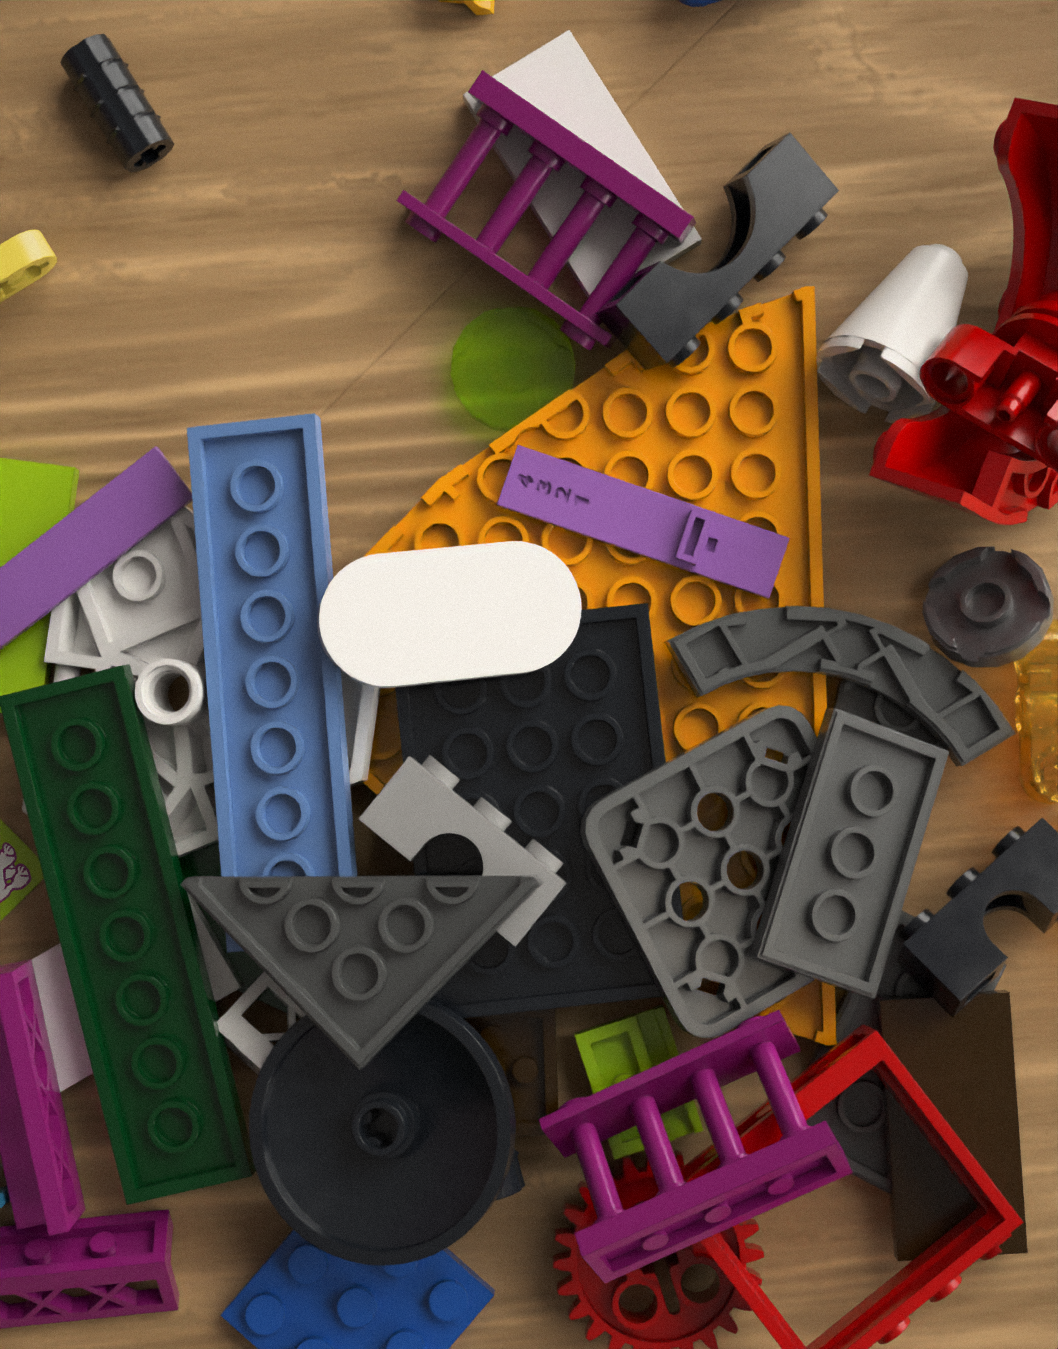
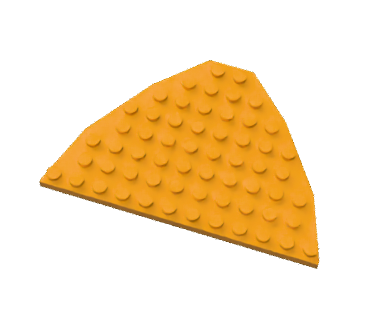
[363,286,837,1045]

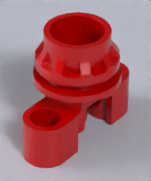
[920,291,1058,472]

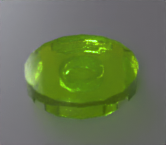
[450,306,575,432]

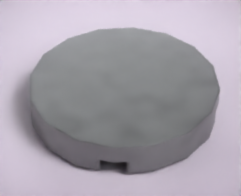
[922,546,1054,667]

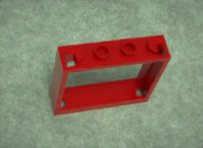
[680,1024,1024,1349]

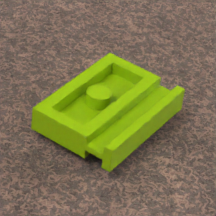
[574,1004,704,1160]

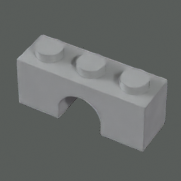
[359,755,566,947]

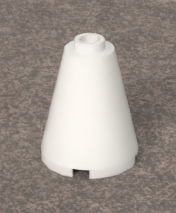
[816,244,968,423]

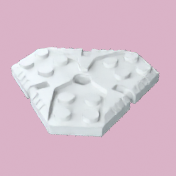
[22,506,381,858]

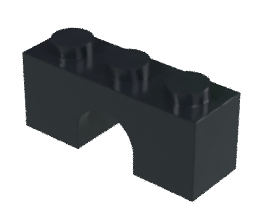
[897,818,1058,1018]

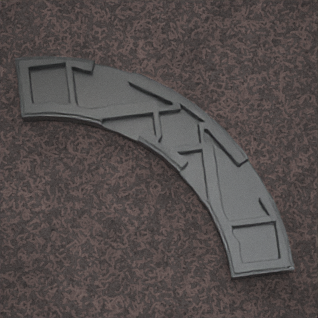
[664,606,1016,767]

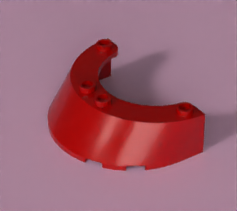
[869,97,1058,525]

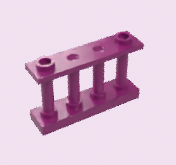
[396,70,696,351]
[539,1010,853,1283]

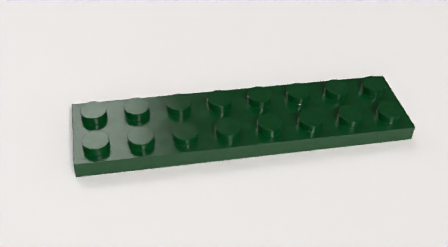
[0,664,256,1205]

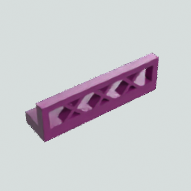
[0,959,86,1236]
[0,1209,180,1329]

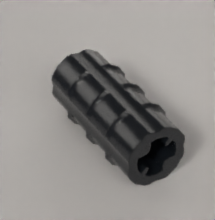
[60,34,174,173]

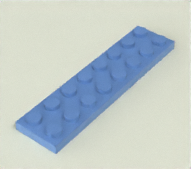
[187,413,357,952]

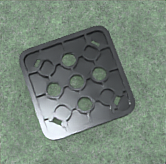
[580,705,899,1038]

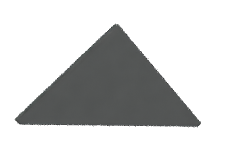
[180,875,544,1070]

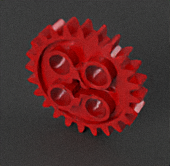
[552,1150,764,1349]

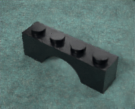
[595,132,839,370]

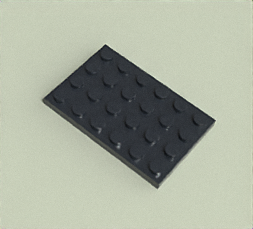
[395,603,683,1018]

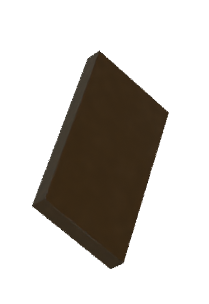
[877,990,1028,1261]

